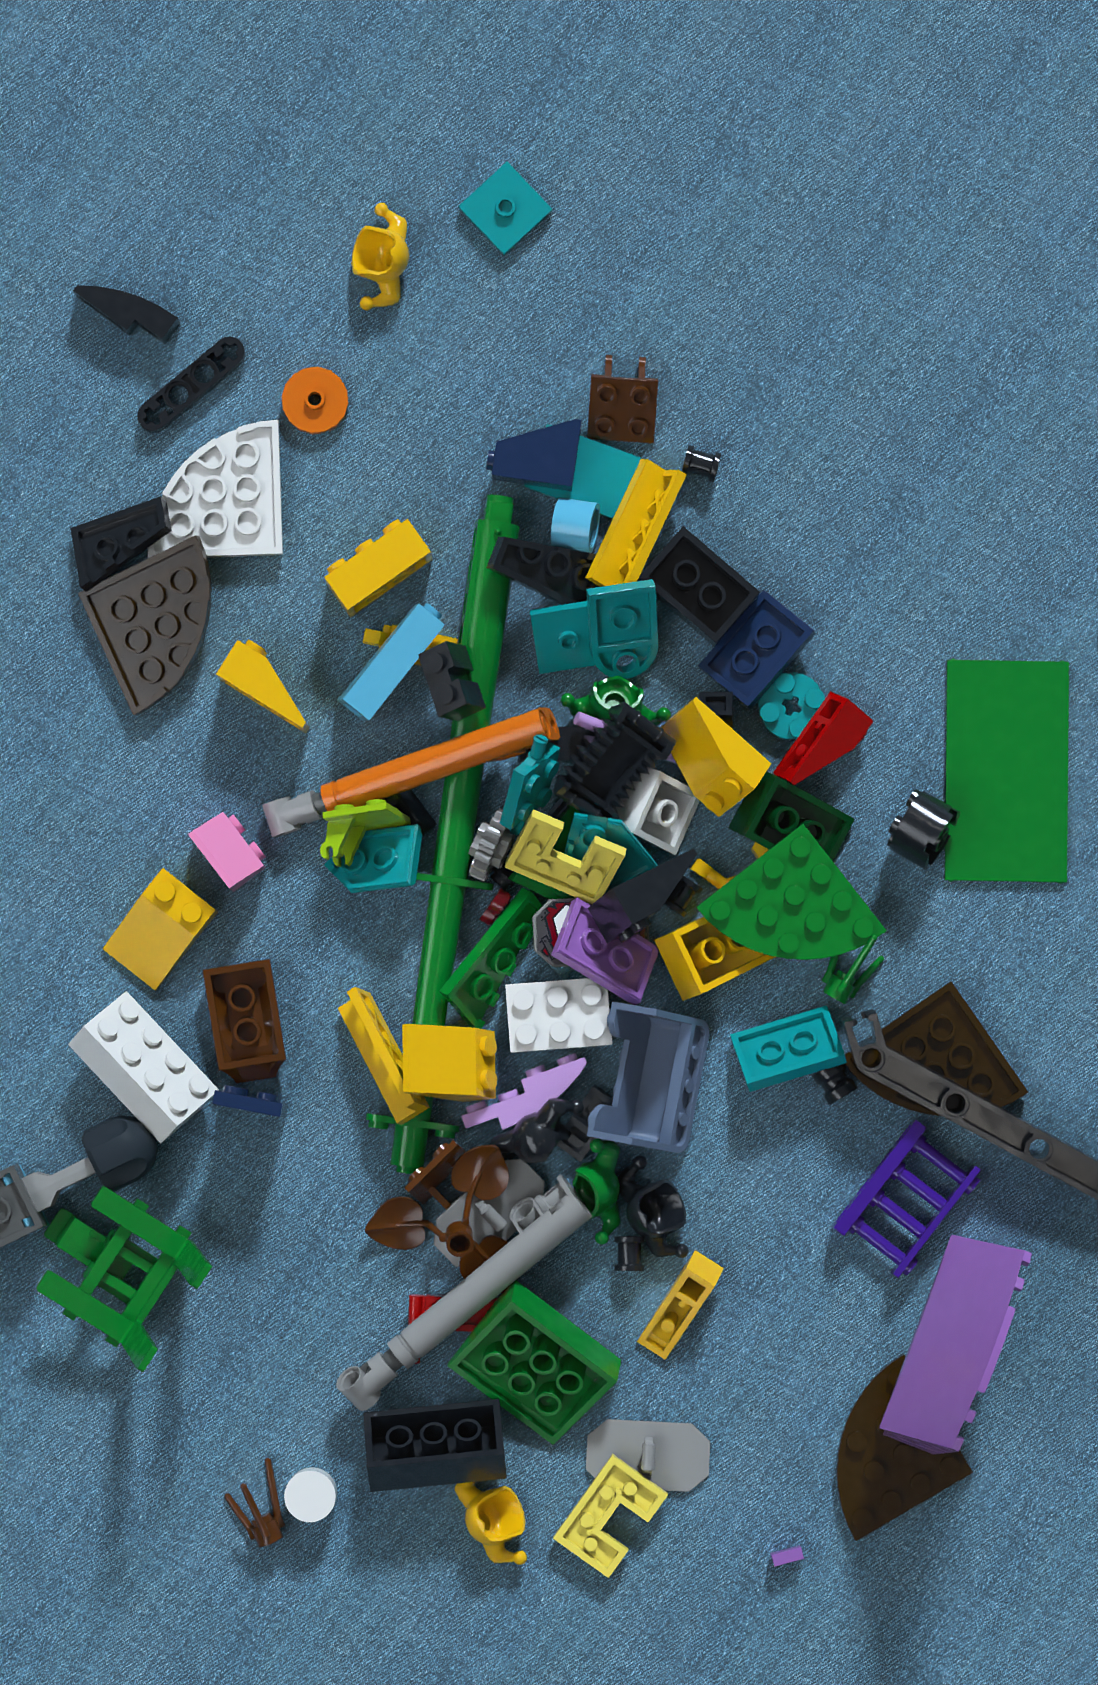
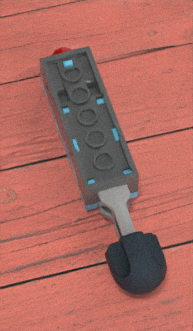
[0,1115,158,1249]

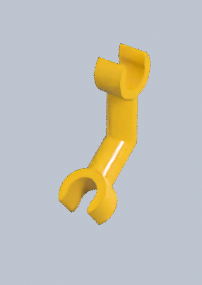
[690,858,736,889]

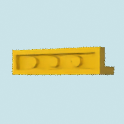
[585,459,687,587]
[338,987,430,1125]

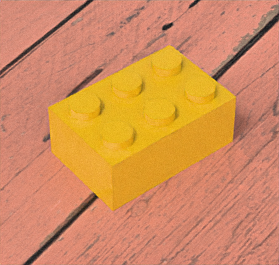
[324,519,433,618]

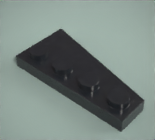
[486,537,599,605]

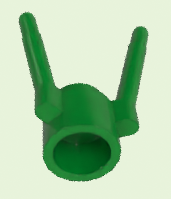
[821,935,884,1005]

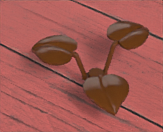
[365,1145,513,1294]

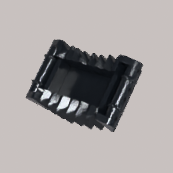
[553,702,676,819]

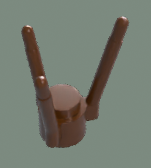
[224,1458,285,1548]

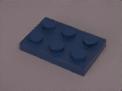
[698,590,816,710]
[212,1085,288,1117]

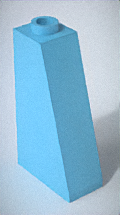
[337,603,445,721]

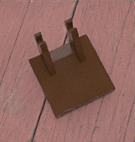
[587,355,658,443]
[404,1140,466,1210]

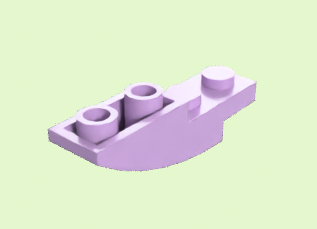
[461,1053,587,1130]

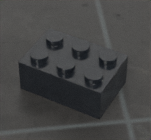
[638,526,760,647]

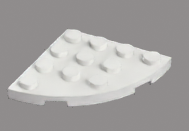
[148,420,283,558]

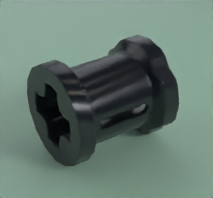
[682,445,722,482]
[664,876,703,917]
[614,1236,644,1271]

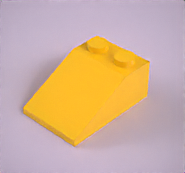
[216,639,309,733]
[660,697,772,817]
[103,868,219,991]
[654,916,775,1001]
[402,1024,497,1102]

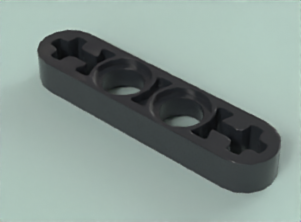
[137,336,246,433]

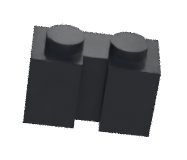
[418,641,486,721]

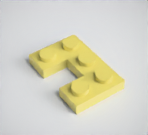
[505,809,626,904]
[553,1453,668,1578]

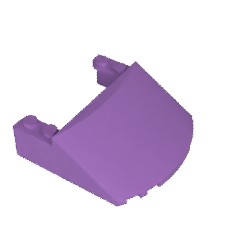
[879,1235,1032,1454]

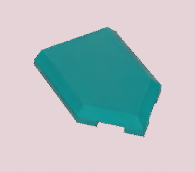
[565,812,658,894]
[324,824,422,893]

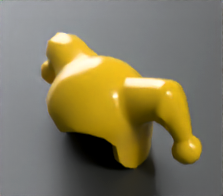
[351,203,409,311]
[455,1482,527,1565]

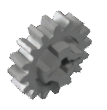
[468,808,515,882]

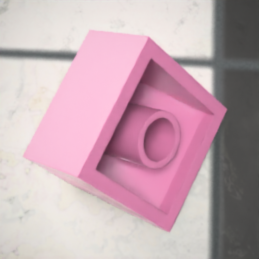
[188,812,266,892]

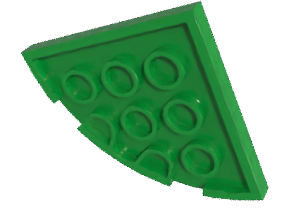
[695,824,887,960]

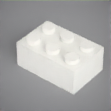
[505,978,612,1053]

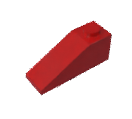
[772,691,874,785]

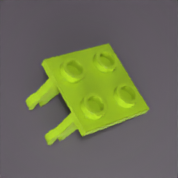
[320,799,411,867]

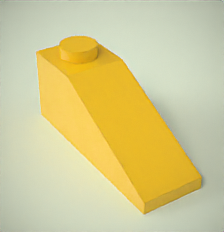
[637,1250,724,1360]

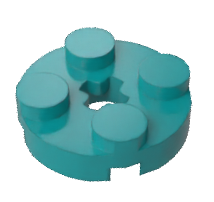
[758,673,825,740]

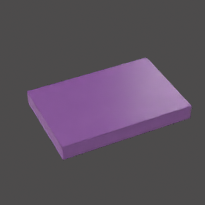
[551,897,659,1005]

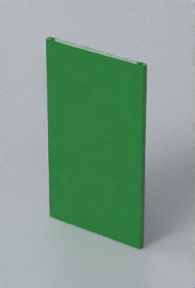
[944,658,1069,884]

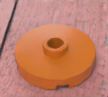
[282,367,349,435]

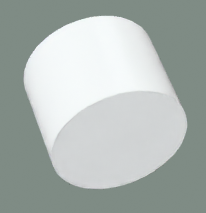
[284,1467,337,1522]

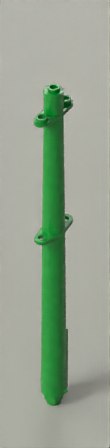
[365,495,520,1174]

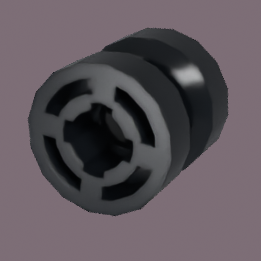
[812,1064,858,1105]

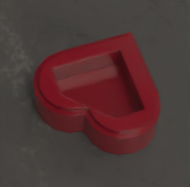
[479,887,511,926]

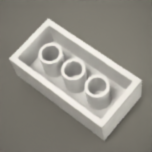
[68,991,219,1144]

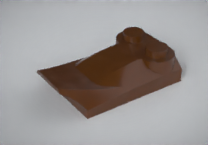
[203,959,286,1083]

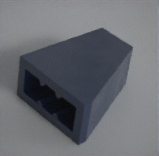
[486,419,582,491]

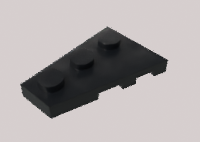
[70,496,172,592]

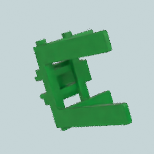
[36,1186,212,1372]

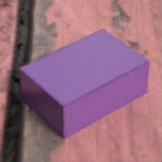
[770,1545,804,1567]

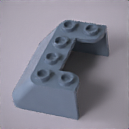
[587,1002,709,1153]

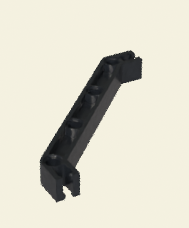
[840,1009,1098,1200]

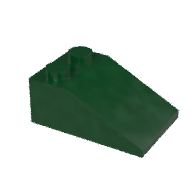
[728,772,855,861]

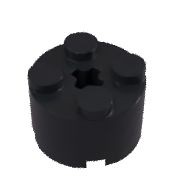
[887,789,960,870]

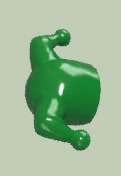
[560,676,671,726]
[572,1138,621,1245]

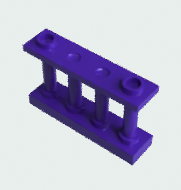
[831,1120,981,1278]

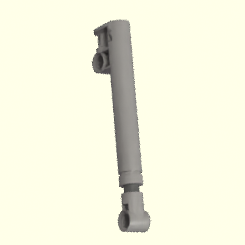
[336,1174,592,1411]

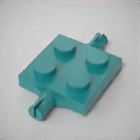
[500,735,560,835]

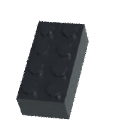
[363,1399,507,1492]

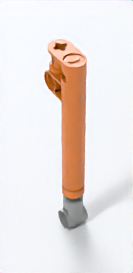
[262,707,560,838]

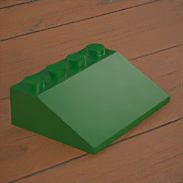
[448,1280,621,1445]

